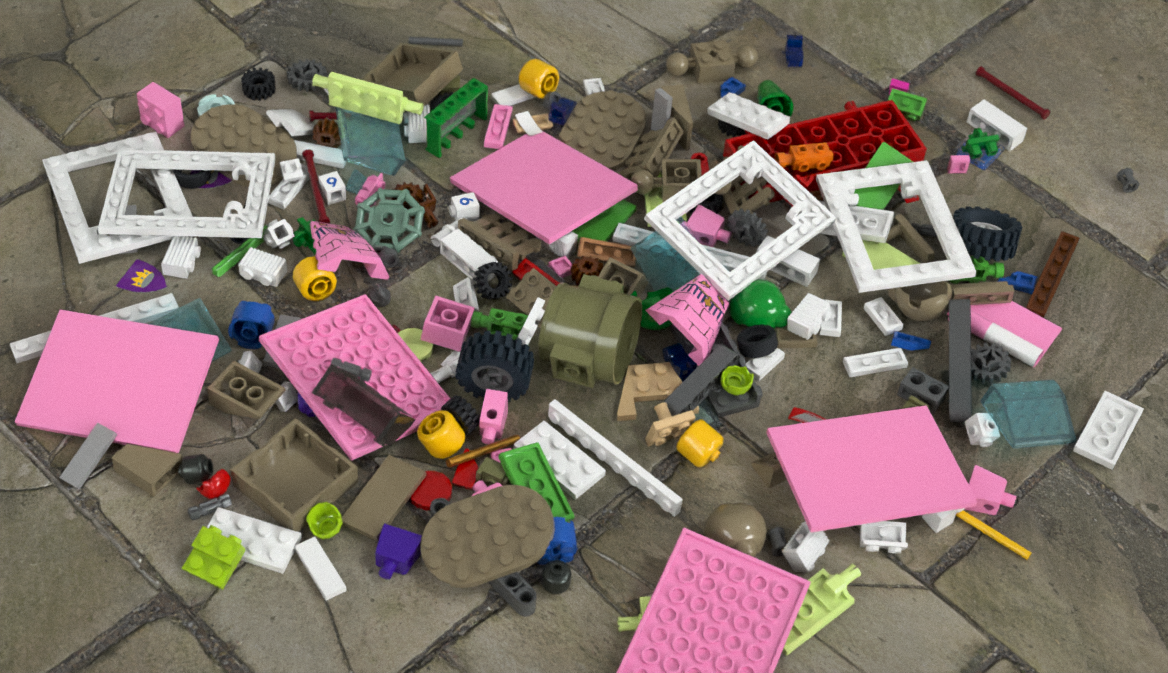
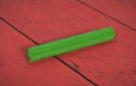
[212,225,268,277]

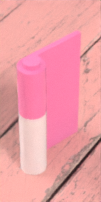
[947,301,1062,368]

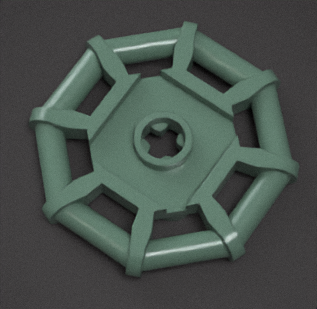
[353,188,425,253]

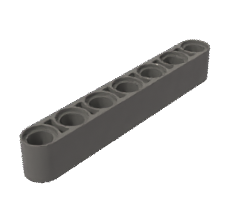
[949,299,972,422]
[430,498,537,617]

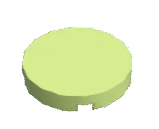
[398,328,433,362]

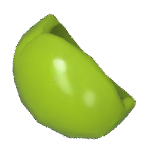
[721,365,754,396]
[306,502,343,539]

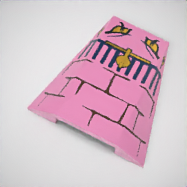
[310,221,389,280]
[646,274,729,366]

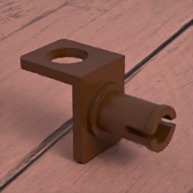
[411,184,439,229]

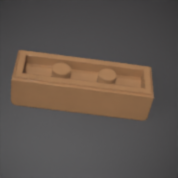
[577,237,638,267]

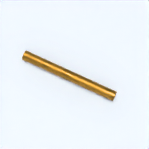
[446,434,520,468]

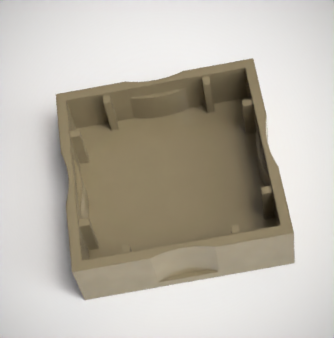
[360,43,463,107]
[231,419,358,532]

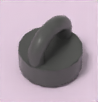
[542,91,562,110]
[379,246,399,268]
[370,285,391,307]

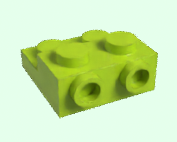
[182,525,246,590]

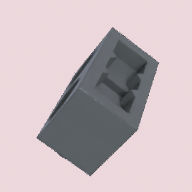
[897,367,949,415]

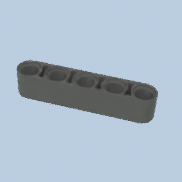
[663,344,741,416]

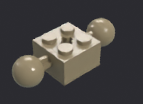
[666,40,758,84]
[630,159,732,203]

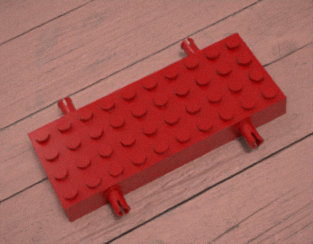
[723,100,927,207]

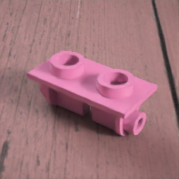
[355,173,385,207]

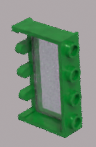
[424,78,488,158]

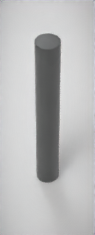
[409,37,463,46]

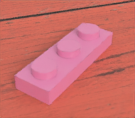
[484,104,513,149]

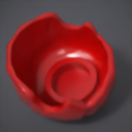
[196,469,231,499]

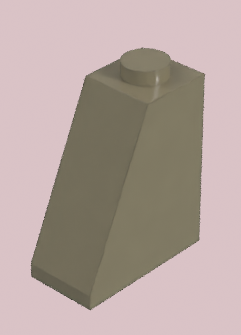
[111,444,183,497]

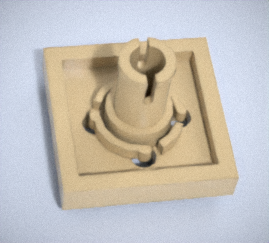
[645,402,696,446]

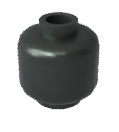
[178,454,213,484]
[541,560,572,594]

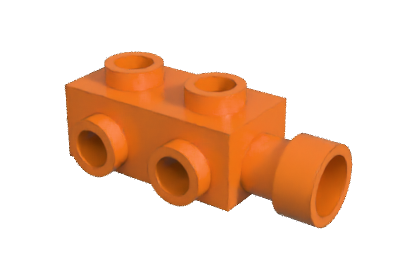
[774,143,833,172]

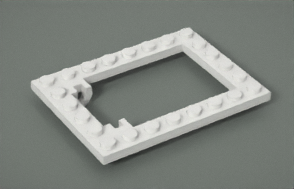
[42,132,193,264]
[644,141,836,301]
[98,149,275,238]
[816,161,976,293]

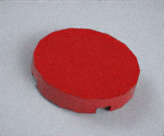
[410,471,452,511]

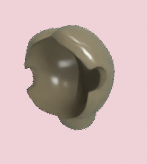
[888,281,952,322]
[704,503,766,558]

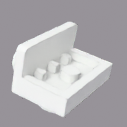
[860,521,908,553]

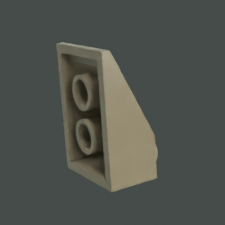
[661,85,693,150]
[598,257,649,297]
[207,361,286,419]

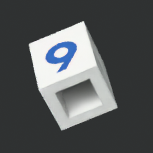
[319,171,346,205]
[449,192,480,221]

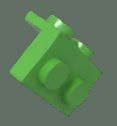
[888,88,927,121]

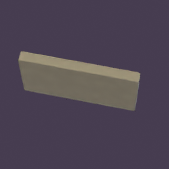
[342,455,426,542]

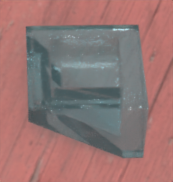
[346,169,367,194]

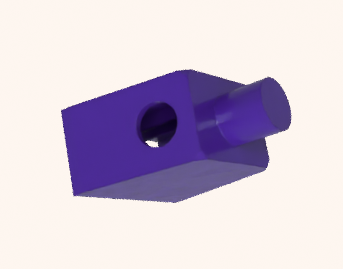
[375,523,422,580]

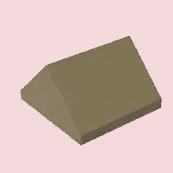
[751,452,787,488]

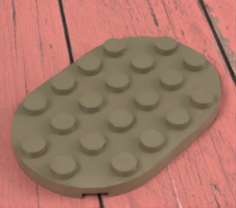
[558,90,646,171]
[191,104,297,187]
[421,485,555,588]

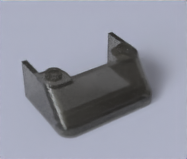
[311,364,416,447]

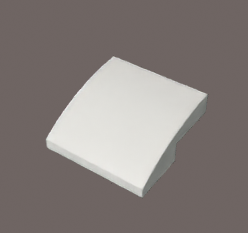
[266,109,315,136]

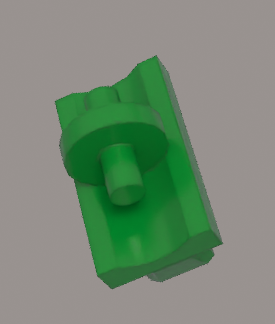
[961,128,1000,159]
[292,217,317,255]

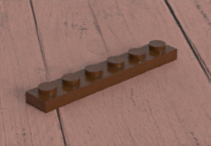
[1026,231,1080,318]

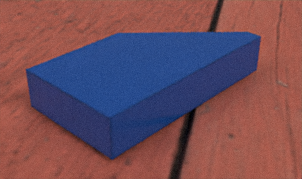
[720,77,746,98]
[998,271,1037,294]
[891,331,931,351]

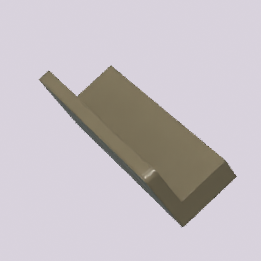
[950,281,1014,305]

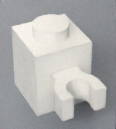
[922,508,965,533]

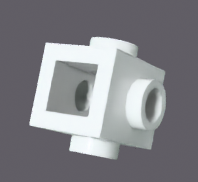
[263,219,294,249]
[965,413,1000,447]

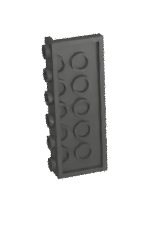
[669,322,763,418]

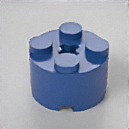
[228,301,275,349]
[537,517,577,565]

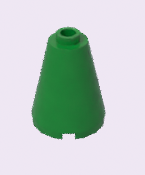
[757,80,794,117]

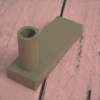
[886,214,935,263]

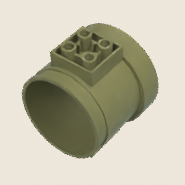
[538,274,642,388]

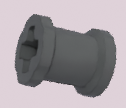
[1116,168,1140,193]
[766,527,787,557]

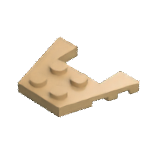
[617,362,699,421]

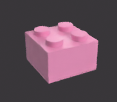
[136,82,184,138]
[421,296,475,352]

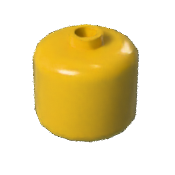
[519,59,559,99]
[293,256,337,302]
[417,410,465,459]
[676,419,724,468]

